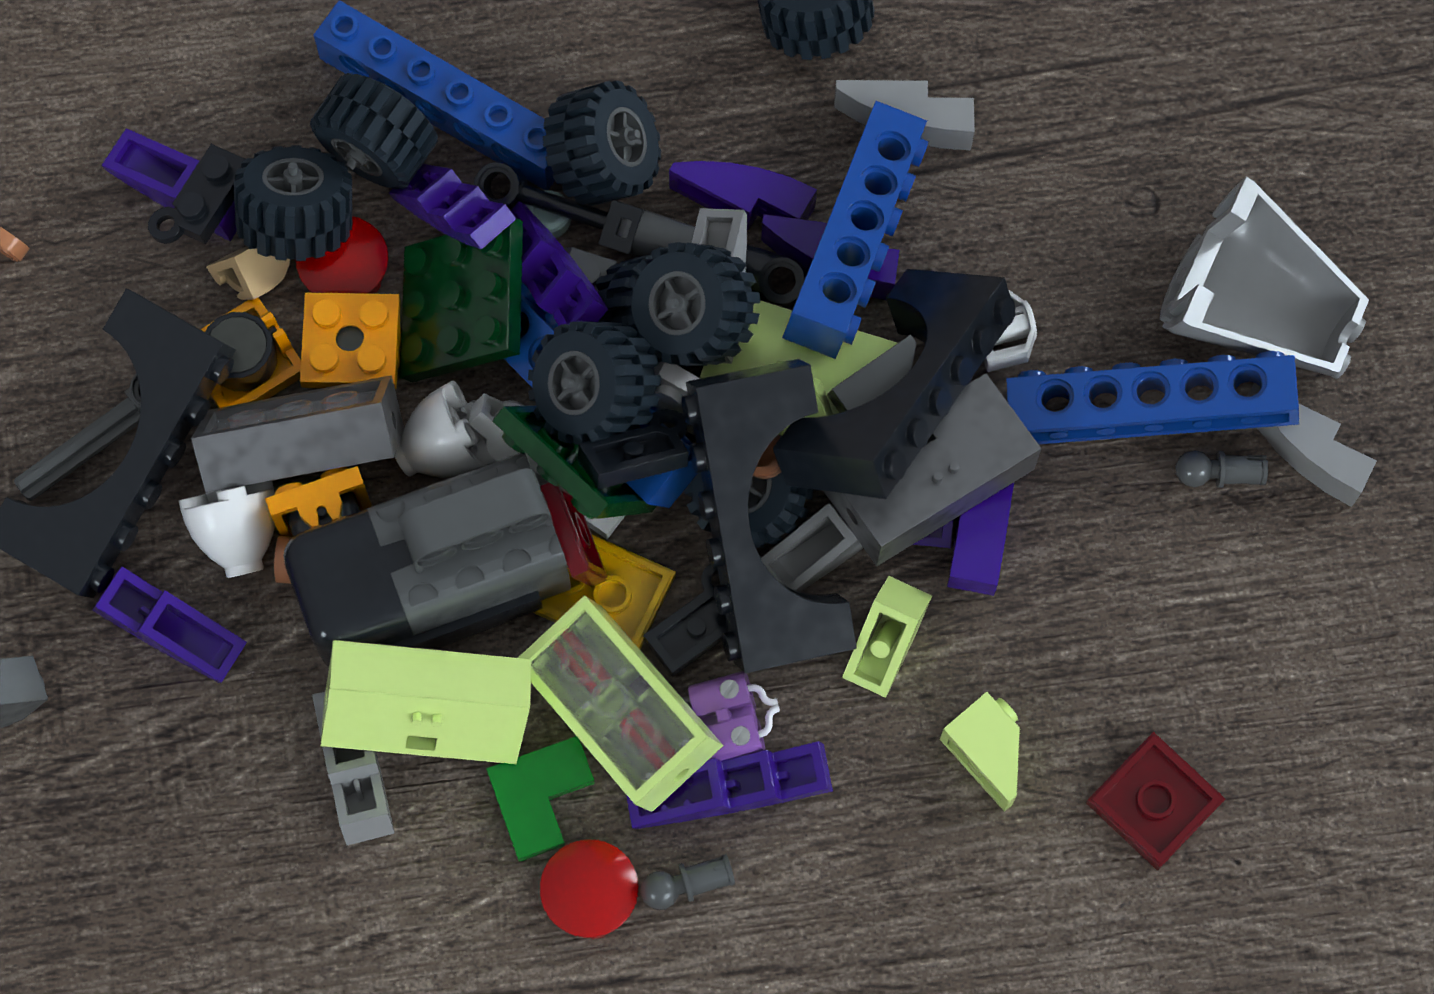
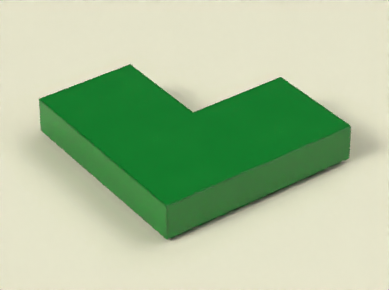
[486,736,595,862]

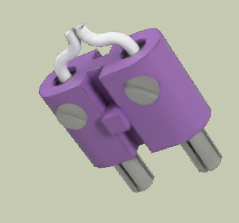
[682,671,780,761]

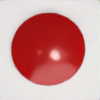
[296,216,388,294]
[540,839,638,939]

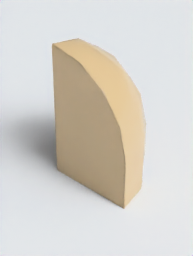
[206,246,290,300]

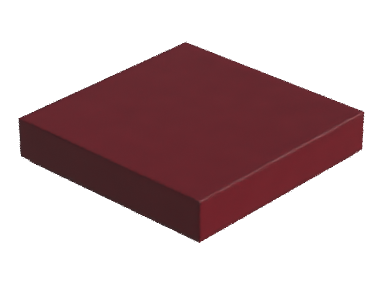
[540,482,608,587]
[1086,732,1225,871]

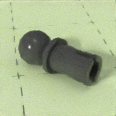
[1175,450,1268,488]
[641,854,735,910]

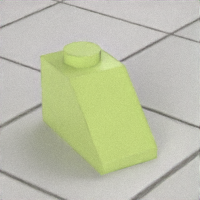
[842,576,932,698]
[940,692,1020,812]

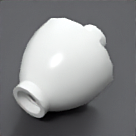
[395,381,496,478]
[178,481,275,578]

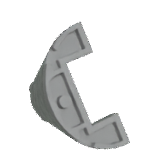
[1160,176,1369,379]

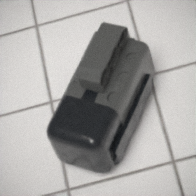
[283,453,571,667]

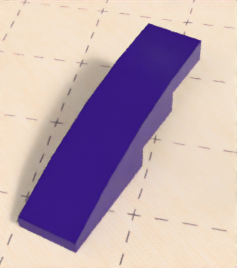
[388,164,516,249]
[511,201,608,326]
[626,741,833,829]

